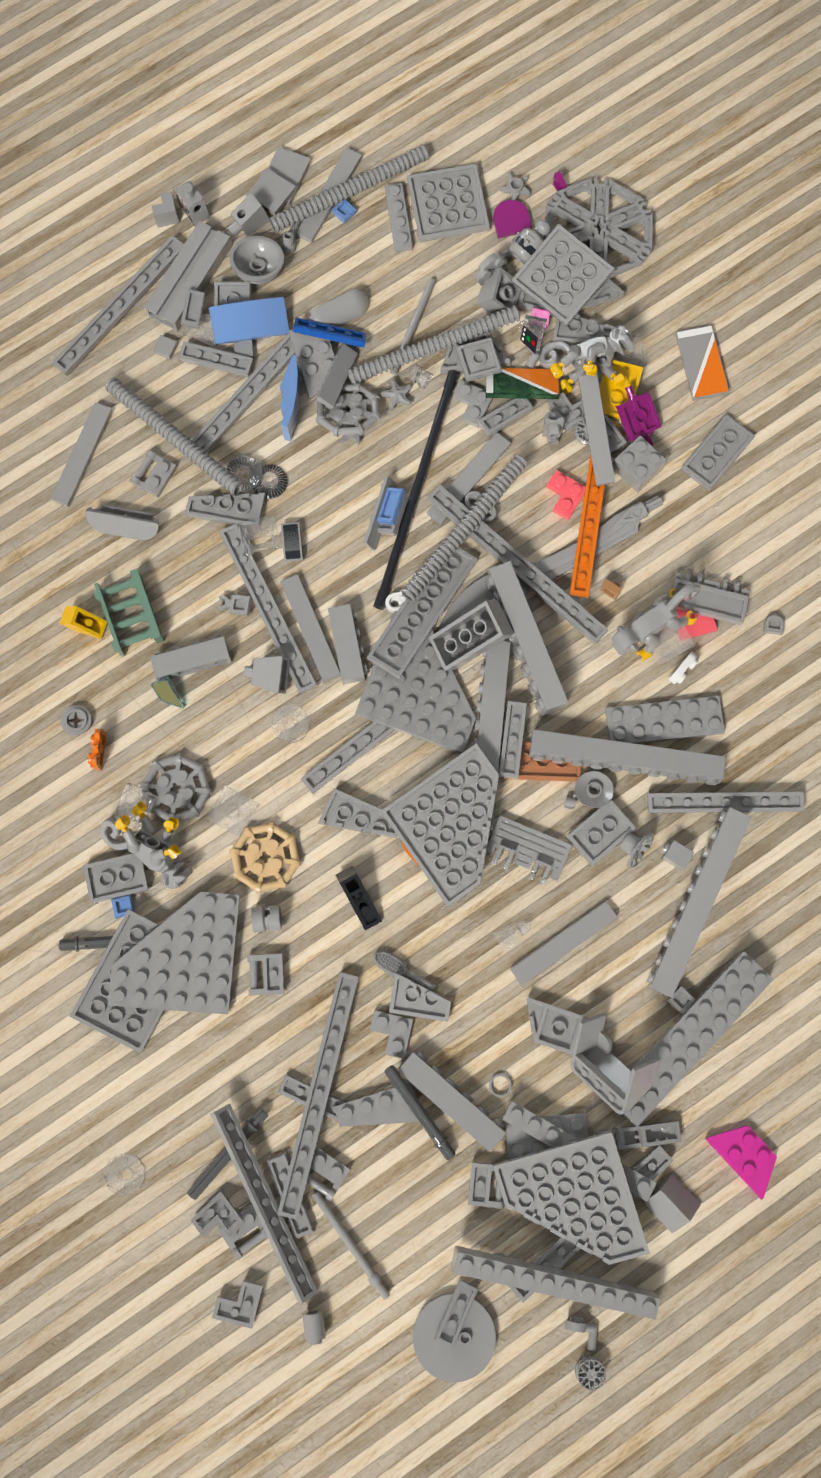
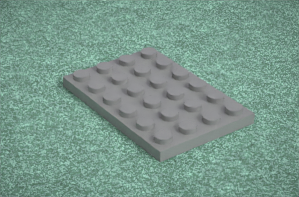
[69,909,164,1053]

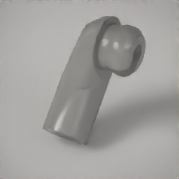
[525,344,540,369]

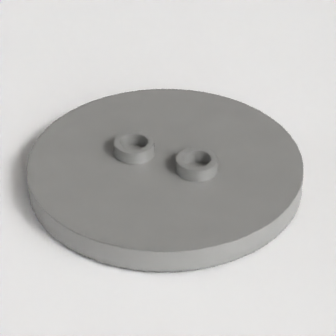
[413,1293,496,1382]

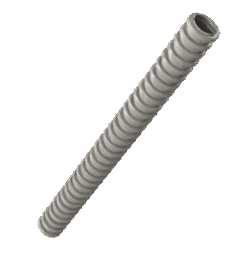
[270,145,429,233]
[348,305,520,385]
[105,377,243,495]
[401,455,528,601]

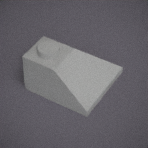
[477,267,522,314]

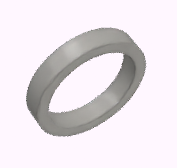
[489,1074,512,1097]

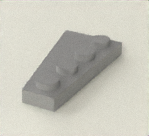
[552,314,615,345]

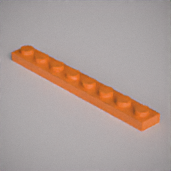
[570,455,605,598]

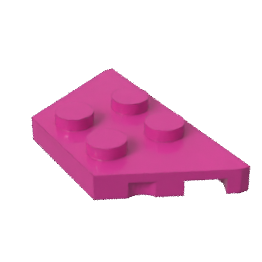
[705,1125,777,1200]

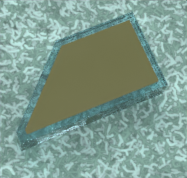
[151,675,187,708]

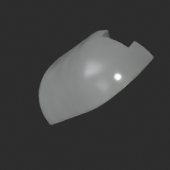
[306,288,369,327]
[86,504,159,540]

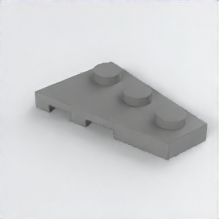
[389,972,451,1022]

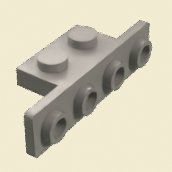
[364,476,407,550]

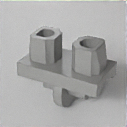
[542,411,564,445]

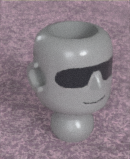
[509,219,551,264]

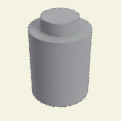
[302,1310,326,1345]

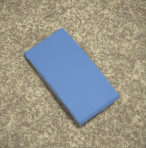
[209,297,289,345]
[280,355,301,441]

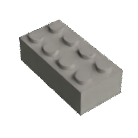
[429,600,514,671]

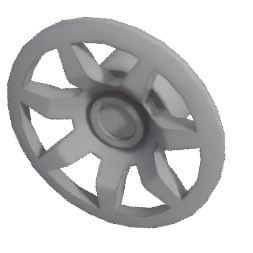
[620,832,654,869]

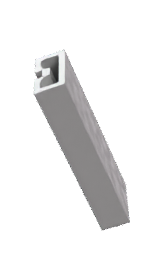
[144,221,232,332]

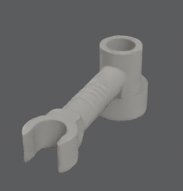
[281,220,302,254]

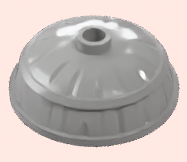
[230,236,284,284]

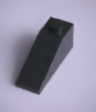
[336,866,382,931]

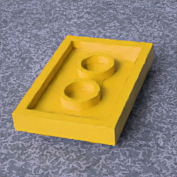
[599,360,643,420]

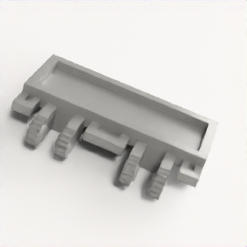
[672,568,750,625]
[486,815,572,885]

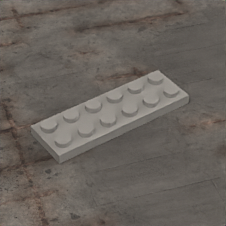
[605,696,725,744]

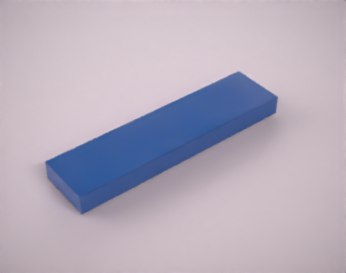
[293,317,366,348]

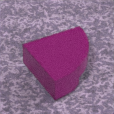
[552,171,566,191]

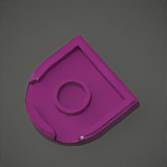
[493,200,532,238]

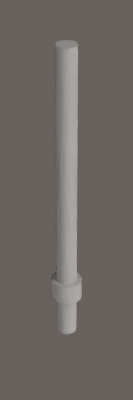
[390,278,435,375]
[312,1191,390,1300]

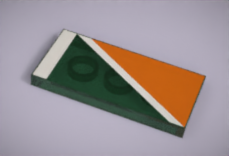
[486,368,559,399]

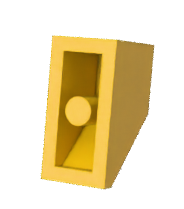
[59,606,107,639]

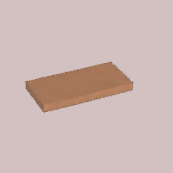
[504,741,581,782]

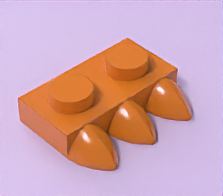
[88,729,107,770]

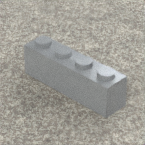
[328,604,368,685]
[150,636,232,682]

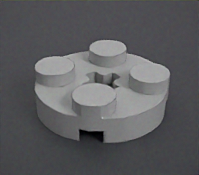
[474,252,508,286]

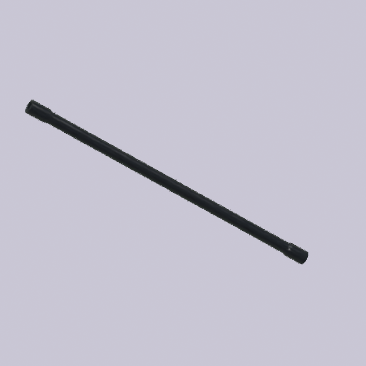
[373,371,458,610]

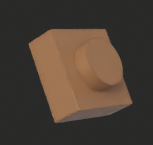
[600,579,622,601]

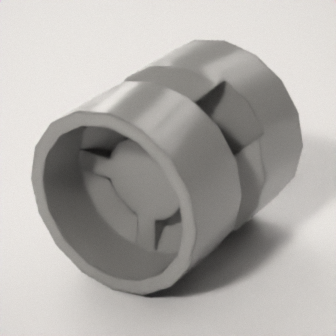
[251,905,282,933]

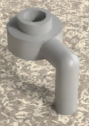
[565,1316,598,1351]

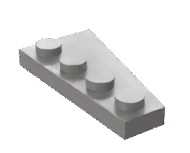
[185,493,266,530]
[318,788,398,838]
[334,1082,419,1127]

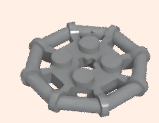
[315,382,381,437]
[140,753,212,821]

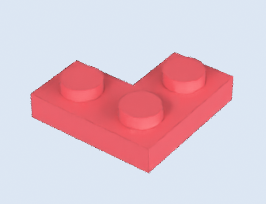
[546,470,585,520]

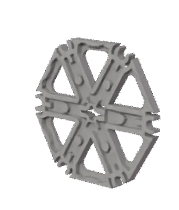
[544,177,653,279]

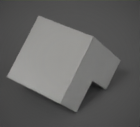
[152,191,179,228]

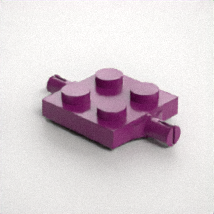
[616,385,662,446]

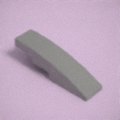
[594,1121,682,1150]

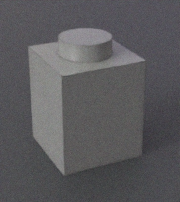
[661,840,695,871]

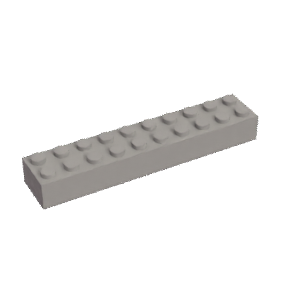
[623,951,774,1127]

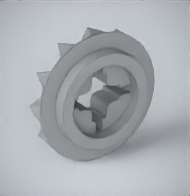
[61,705,92,736]

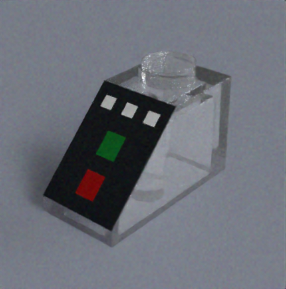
[518,315,547,355]

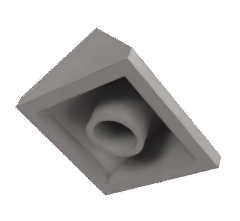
[643,1173,701,1233]

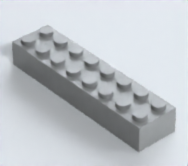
[485,561,568,716]

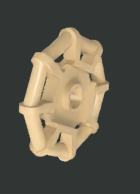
[229,821,301,894]

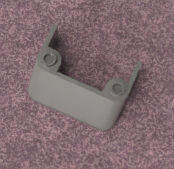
[571,1013,659,1115]

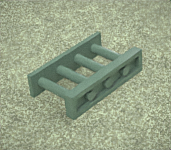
[93,568,164,657]

